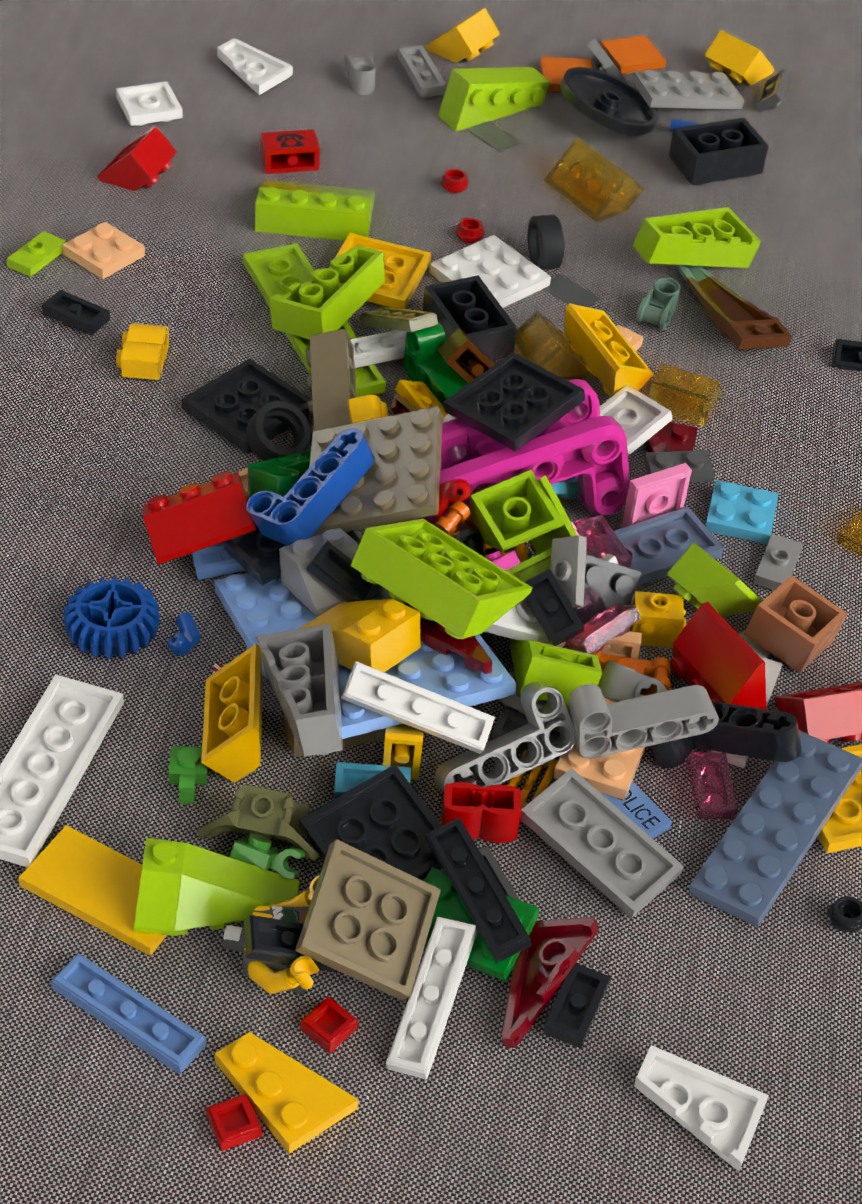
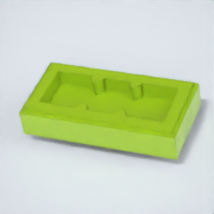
[7,231,67,277]

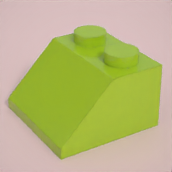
[469,470,564,552]
[667,543,762,617]

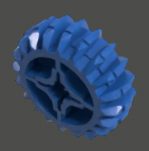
[63,576,160,661]

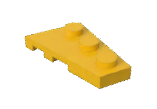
[215,1032,359,1154]

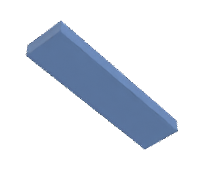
[51,953,207,1074]

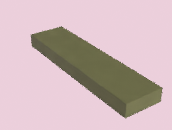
[359,307,438,332]

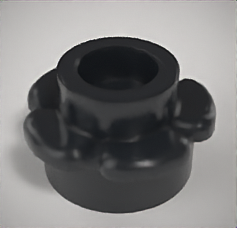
[828,896,862,933]

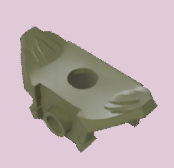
[197,784,321,863]

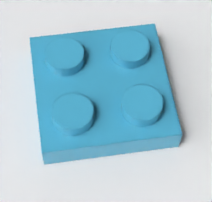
[706,480,779,545]

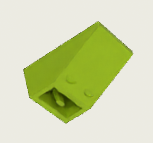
[509,640,602,709]

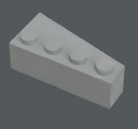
[257,624,343,757]

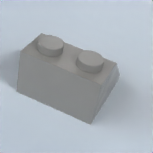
[279,528,377,616]

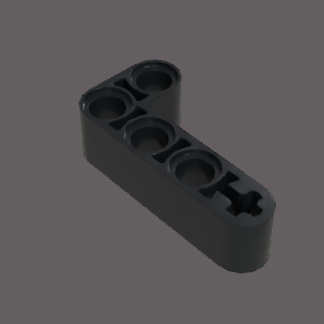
[651,701,802,768]

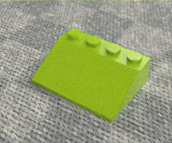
[255,180,375,241]
[350,518,533,639]

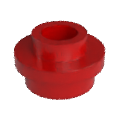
[441,169,469,193]
[456,218,484,243]

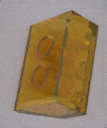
[544,137,644,223]

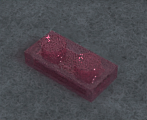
[572,515,632,568]
[565,603,641,655]
[687,752,737,819]

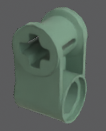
[636,277,680,331]

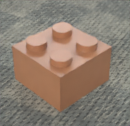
[744,575,848,673]

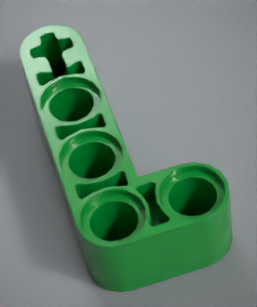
[404,322,469,407]
[248,451,311,498]

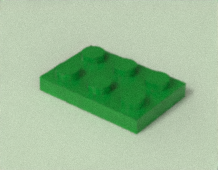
[424,867,539,981]

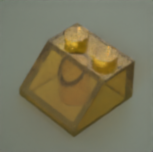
[515,311,593,381]
[649,363,723,427]

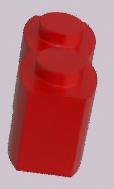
[441,782,521,843]

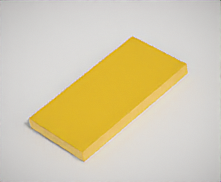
[19,825,167,956]

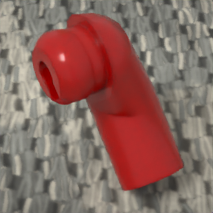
[434,479,471,518]

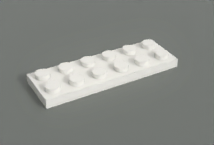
[0,674,124,867]

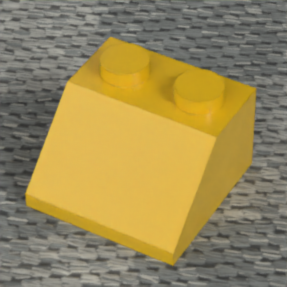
[425,8,500,63]
[704,30,775,86]

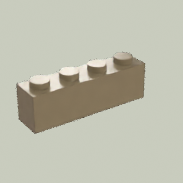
[306,329,357,442]

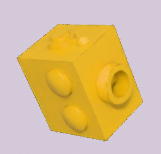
[626,591,686,648]

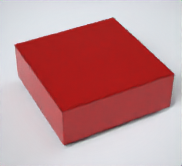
[300,996,359,1054]
[206,1094,262,1151]

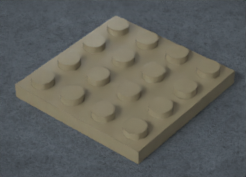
[309,406,443,537]

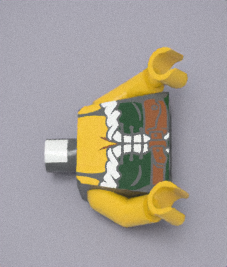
[222,875,320,995]

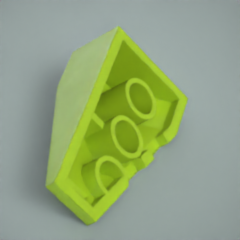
[133,838,299,936]

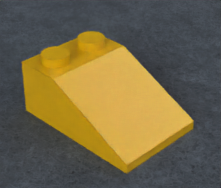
[299,599,421,672]

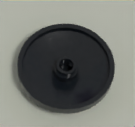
[560,67,659,135]

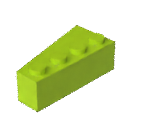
[438,67,550,132]
[632,207,761,268]
[269,245,385,340]

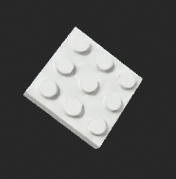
[429,235,551,308]

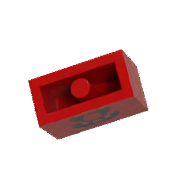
[260,129,320,174]

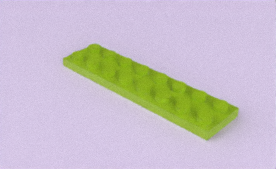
[243,243,386,397]

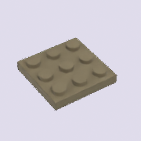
[295,839,441,1001]

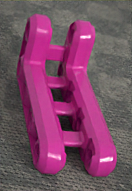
[396,379,630,524]

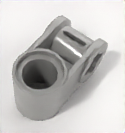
[344,53,376,95]
[598,660,666,702]

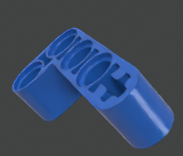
[246,428,374,546]

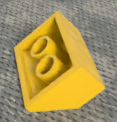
[564,303,654,397]
[201,644,263,783]

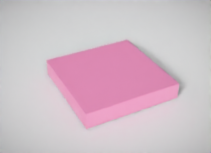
[621,463,692,528]

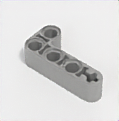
[434,682,576,793]
[569,684,719,758]

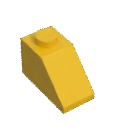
[383,724,424,780]

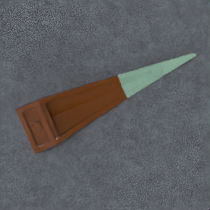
[675,265,792,350]

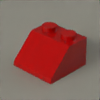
[96,126,177,191]

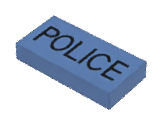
[601,781,672,839]

